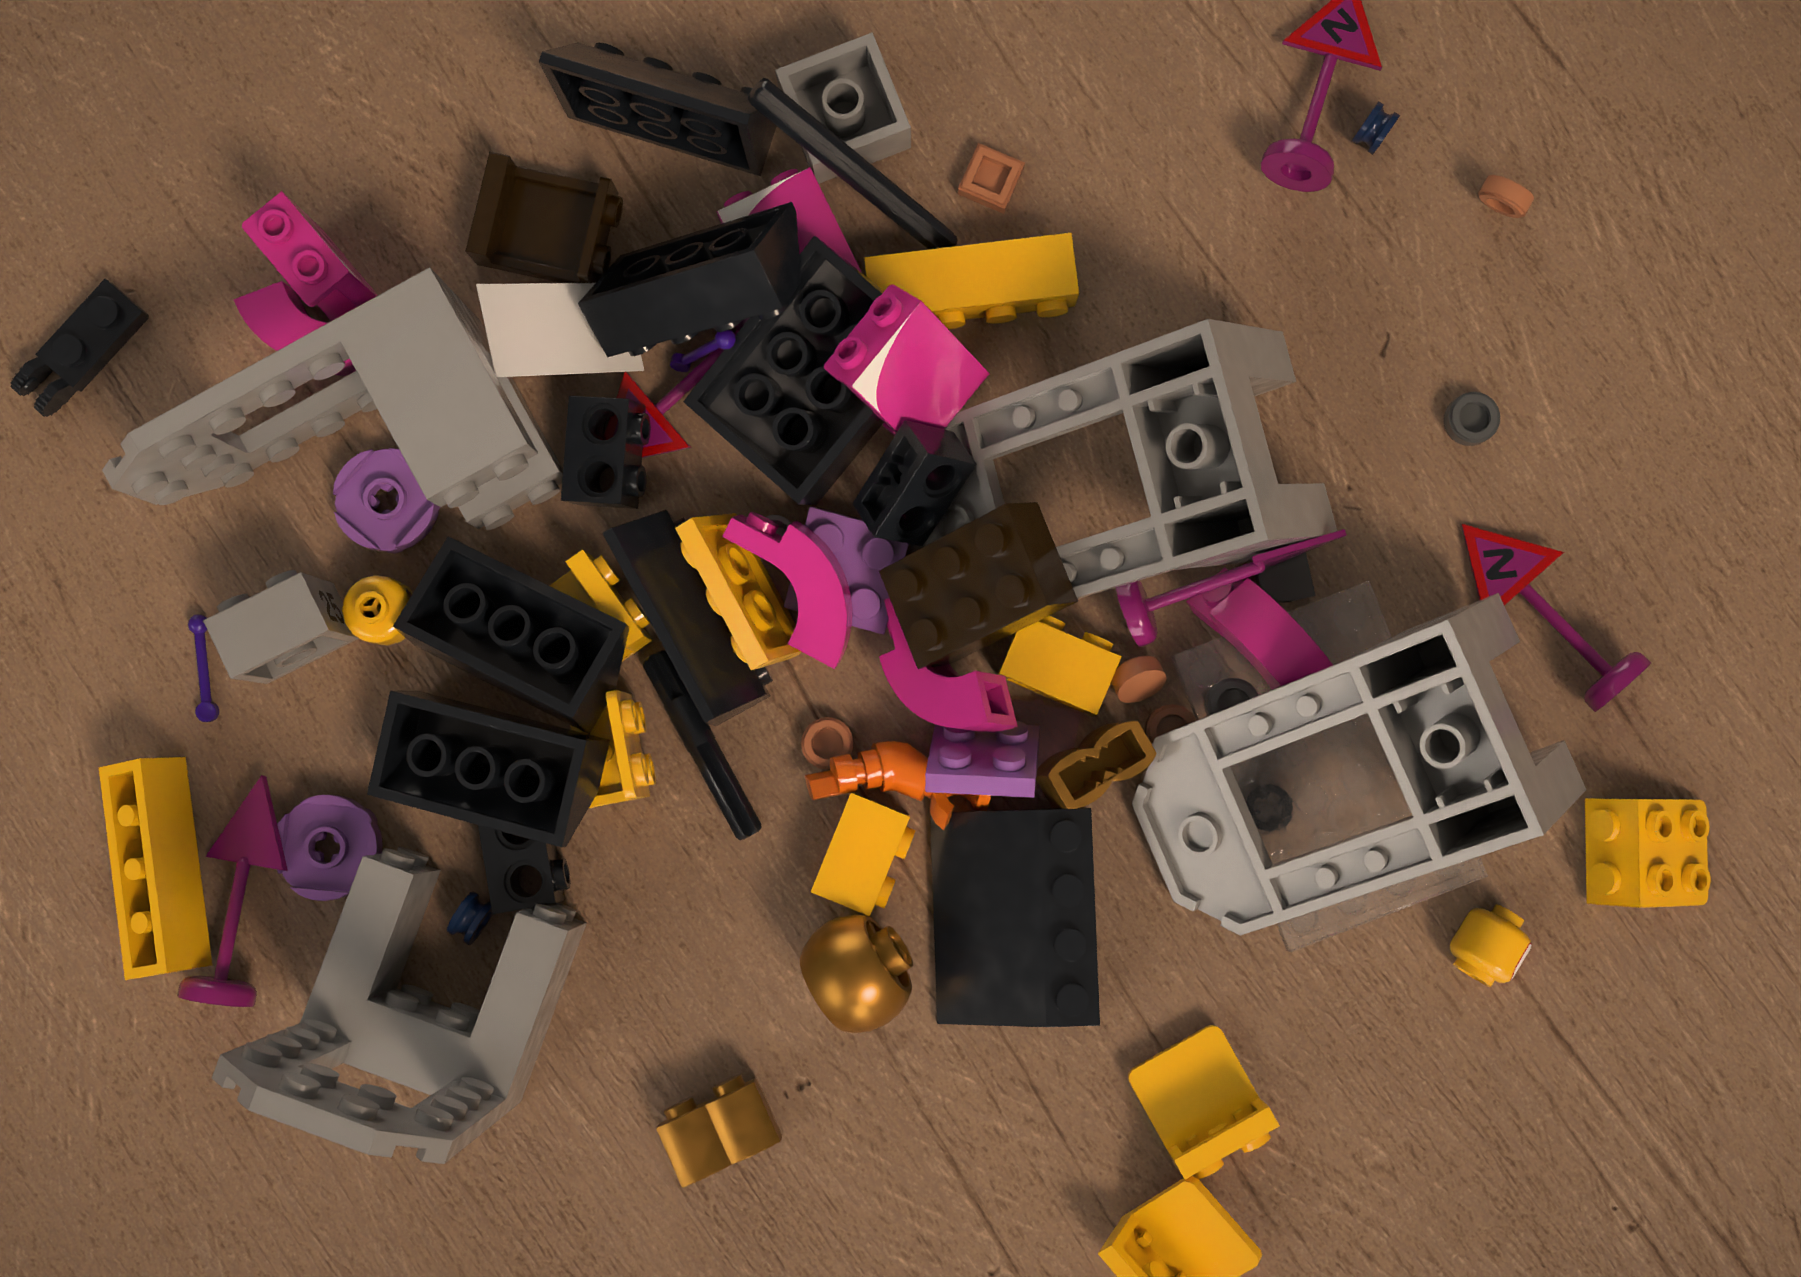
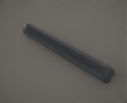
[748,78,958,249]

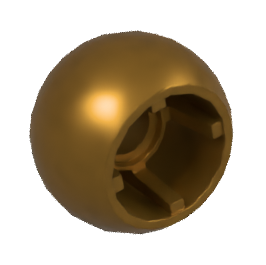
[800,914,913,1033]

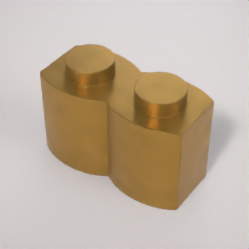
[1036,721,1157,809]
[656,1074,782,1188]

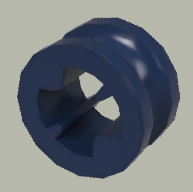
[1352,101,1400,155]
[446,891,493,945]

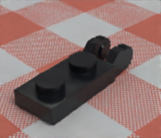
[10,279,149,417]

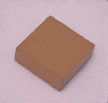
[958,143,1025,214]

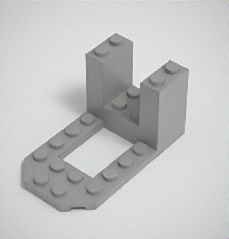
[102,267,563,530]
[910,319,1337,599]
[1132,593,1587,936]
[212,847,587,1164]

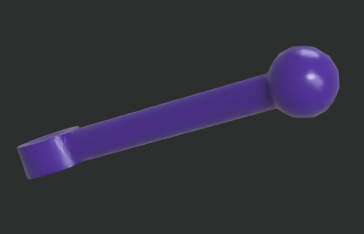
[670,329,736,372]
[188,614,219,722]

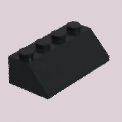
[578,202,801,357]
[602,510,773,726]
[393,536,630,735]
[367,690,610,847]

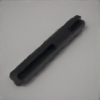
[643,650,762,840]

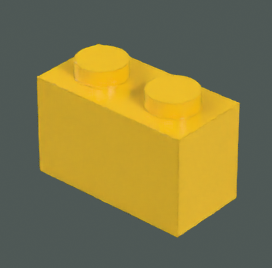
[998,616,1122,717]
[811,792,916,916]

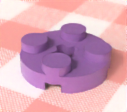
[333,448,441,553]
[277,795,383,901]

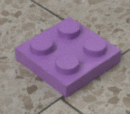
[784,506,909,635]
[925,721,1040,798]

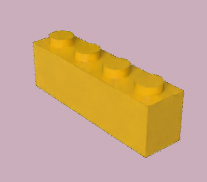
[864,232,1079,329]
[98,757,213,980]

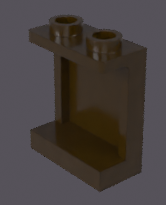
[465,151,623,284]

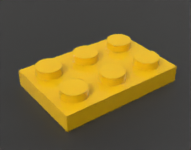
[675,513,802,670]

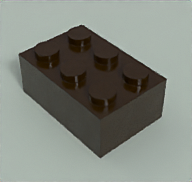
[879,502,1078,669]

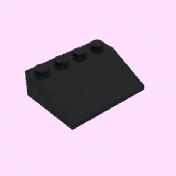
[539,42,777,176]
[683,235,884,505]
[930,807,1100,1027]

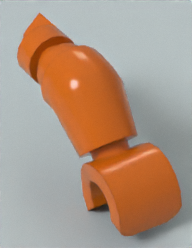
[805,741,991,830]

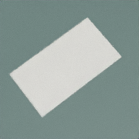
[476,283,645,377]

